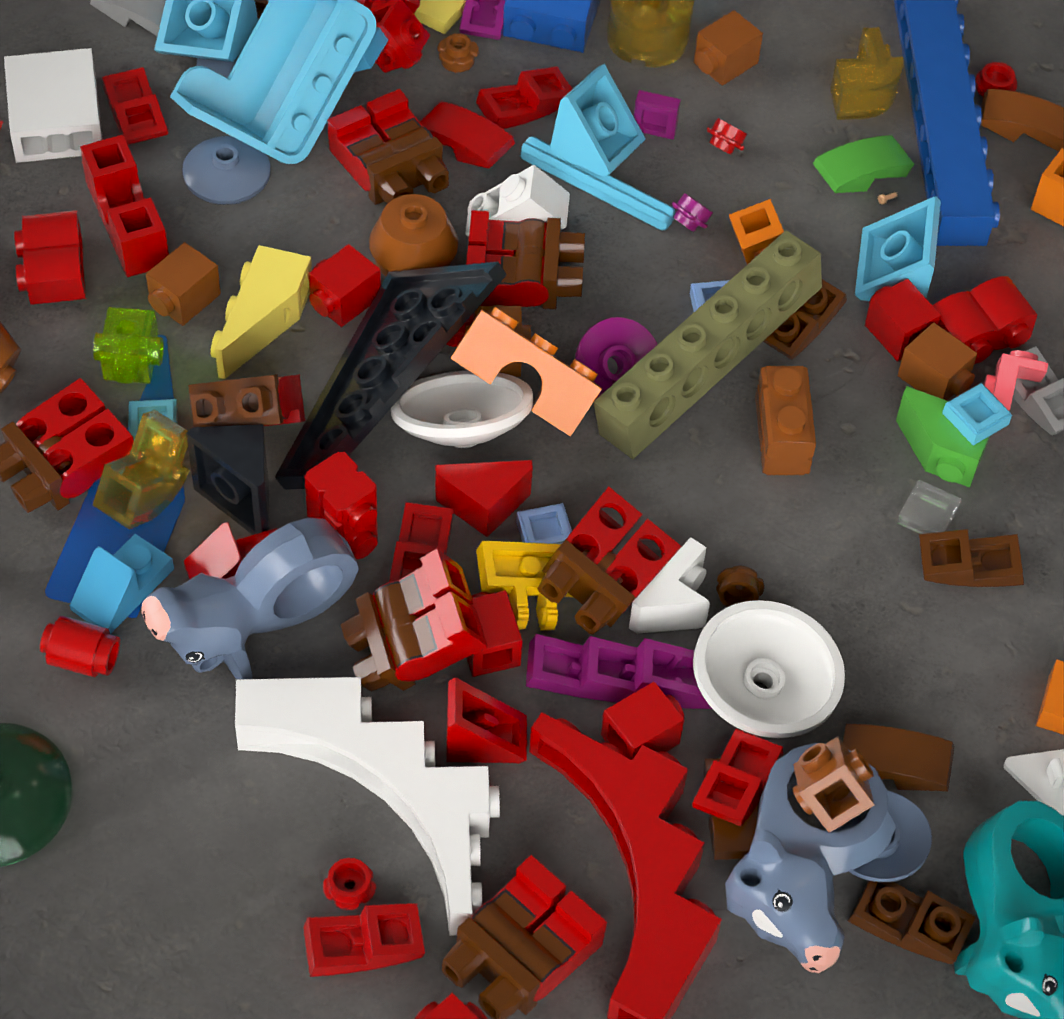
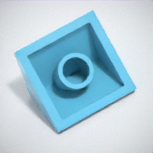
[154,0,258,62]
[549,64,645,177]
[855,196,941,301]

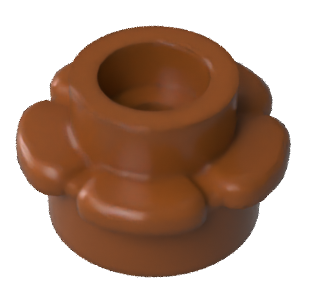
[437,33,479,73]

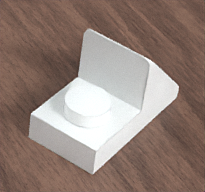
[629,537,710,634]

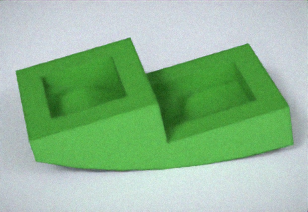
[813,135,914,193]

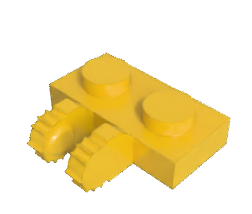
[476,541,573,631]

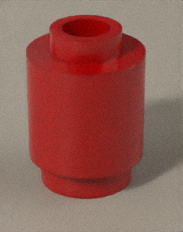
[40,616,120,677]

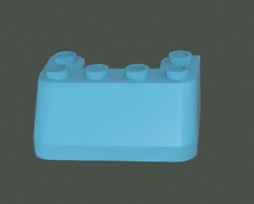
[170,0,376,164]

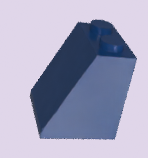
[503,0,601,53]

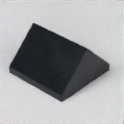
[186,424,270,535]

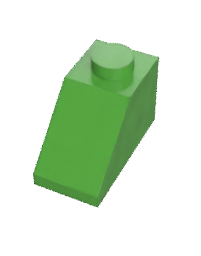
[896,386,990,488]

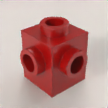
[370,0,431,73]

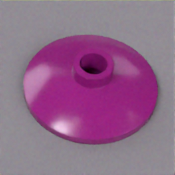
[575,317,658,401]

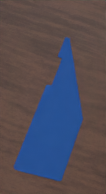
[45,335,185,618]

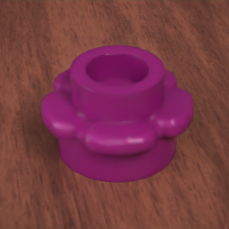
[672,193,713,232]

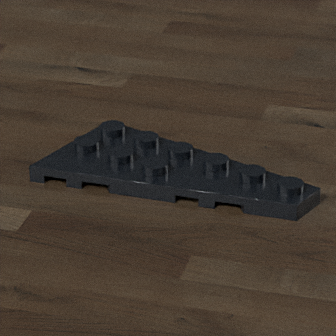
[275,262,507,490]

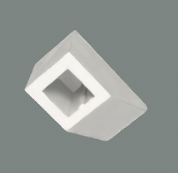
[465,165,570,237]

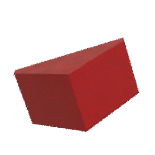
[435,460,533,537]
[447,678,527,764]

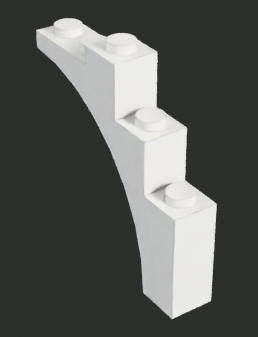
[235,677,500,936]

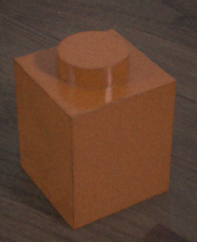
[694,10,763,86]
[146,242,221,326]
[897,322,977,401]

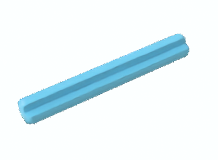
[520,136,675,231]

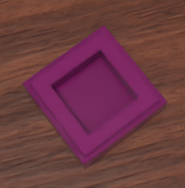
[634,90,681,140]

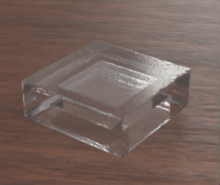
[897,480,962,534]

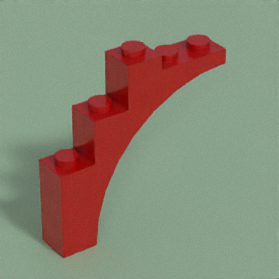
[529,712,722,1019]

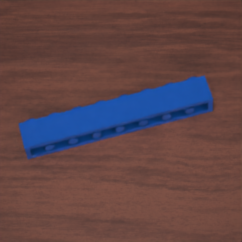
[894,0,1000,246]

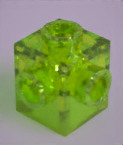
[93,307,164,384]

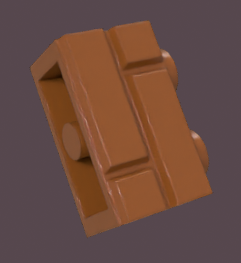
[755,366,816,475]

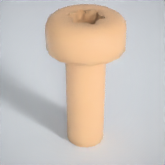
[878,192,897,205]

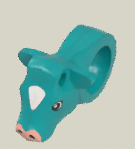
[954,801,1064,1019]

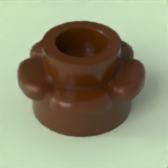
[716,565,765,607]

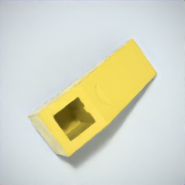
[211,245,312,379]

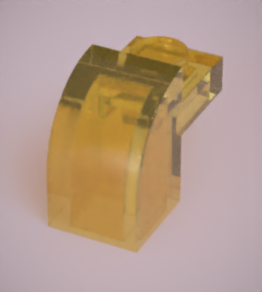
[830,27,904,120]
[92,410,190,530]

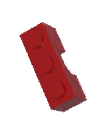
[80,134,169,278]

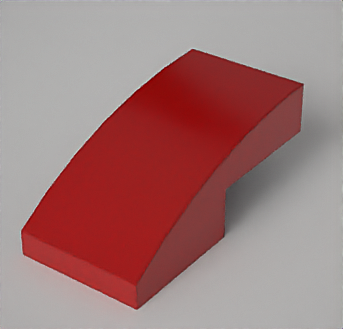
[102,67,168,145]
[476,67,572,129]
[420,101,515,169]
[389,502,454,582]
[692,729,783,827]
[303,903,425,977]

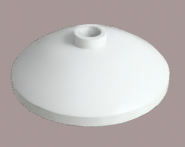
[391,371,533,448]
[693,600,845,738]

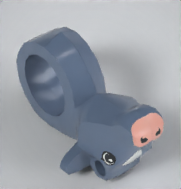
[141,518,359,680]
[725,743,896,973]

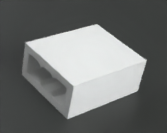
[4,48,103,163]

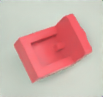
[983,350,1048,411]

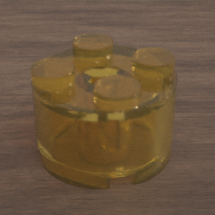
[607,0,694,67]

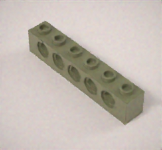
[594,230,822,459]

